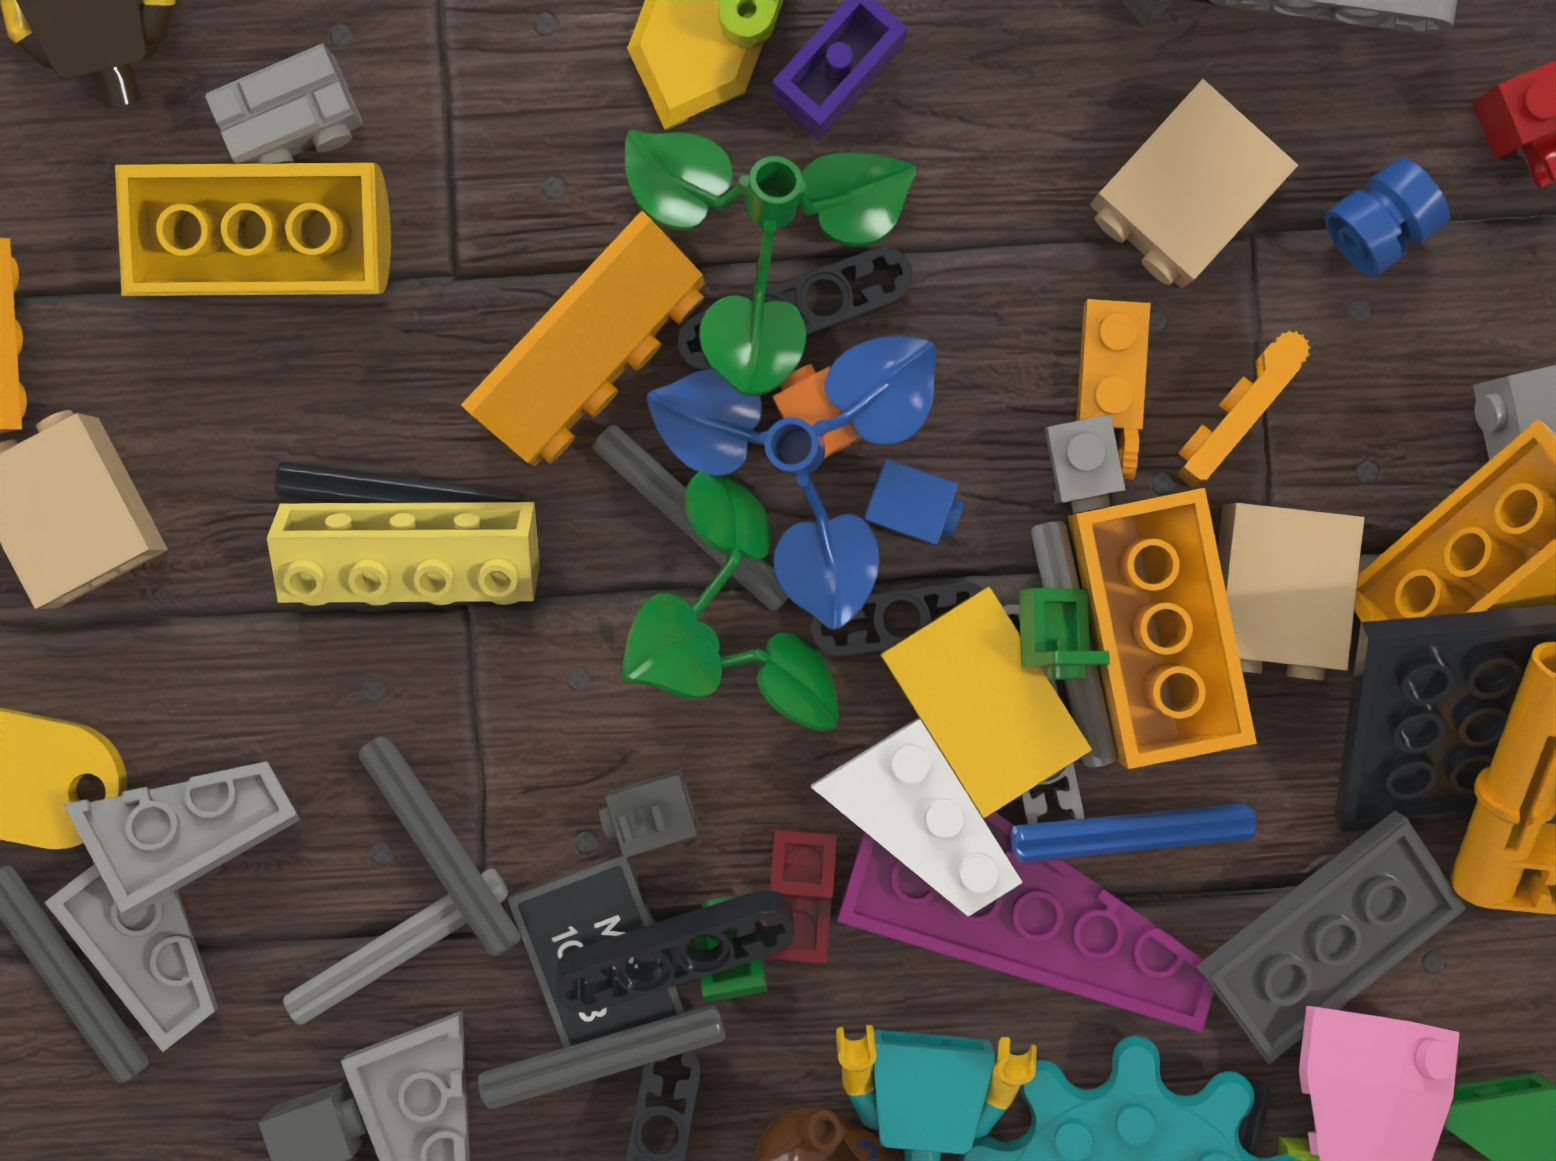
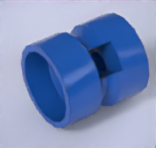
[1324,158,1450,278]

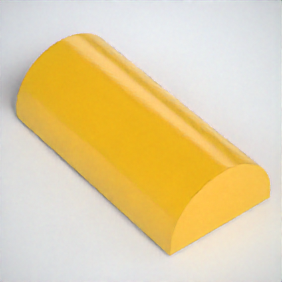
[115,163,391,296]

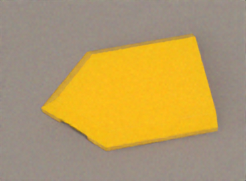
[627,0,764,131]

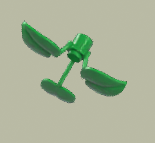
[624,130,916,397]
[622,470,839,732]

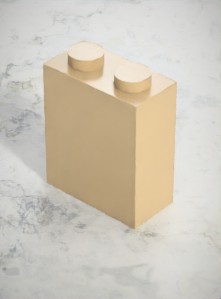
[1090,79,1298,289]
[0,410,168,609]
[1217,503,1364,680]

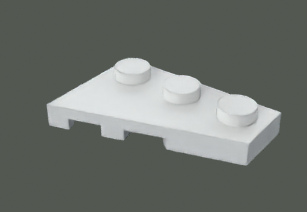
[811,717,1023,917]

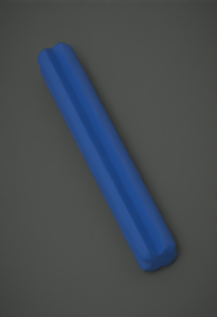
[1010,803,1256,863]

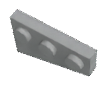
[63,761,300,918]
[44,864,218,1052]
[340,1010,470,1161]

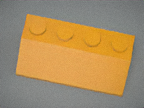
[461,211,705,466]
[1354,419,1556,622]
[1067,488,1257,769]

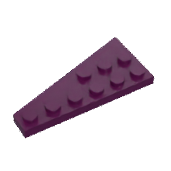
[837,811,1214,1033]

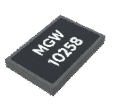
[507,854,687,1048]

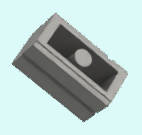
[205,43,364,164]

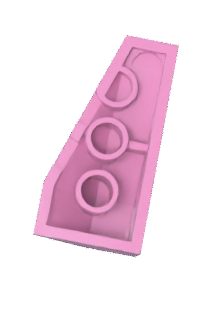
[1299,1006,1459,1161]

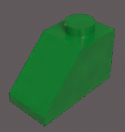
[1444,1072,1556,1161]

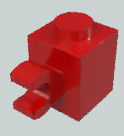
[1472,61,1556,189]

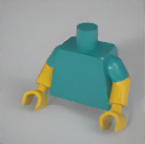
[836,1025,1037,1161]

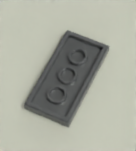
[1196,810,1466,1065]

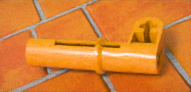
[1450,642,1556,915]

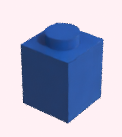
[863,459,964,546]

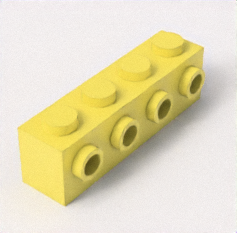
[267,502,540,606]

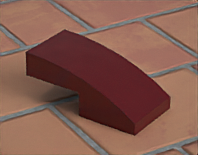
[764,829,837,965]

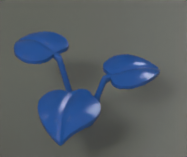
[647,336,937,629]

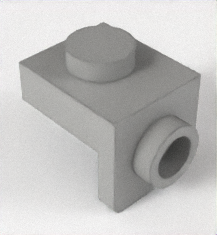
[1044,414,1125,513]

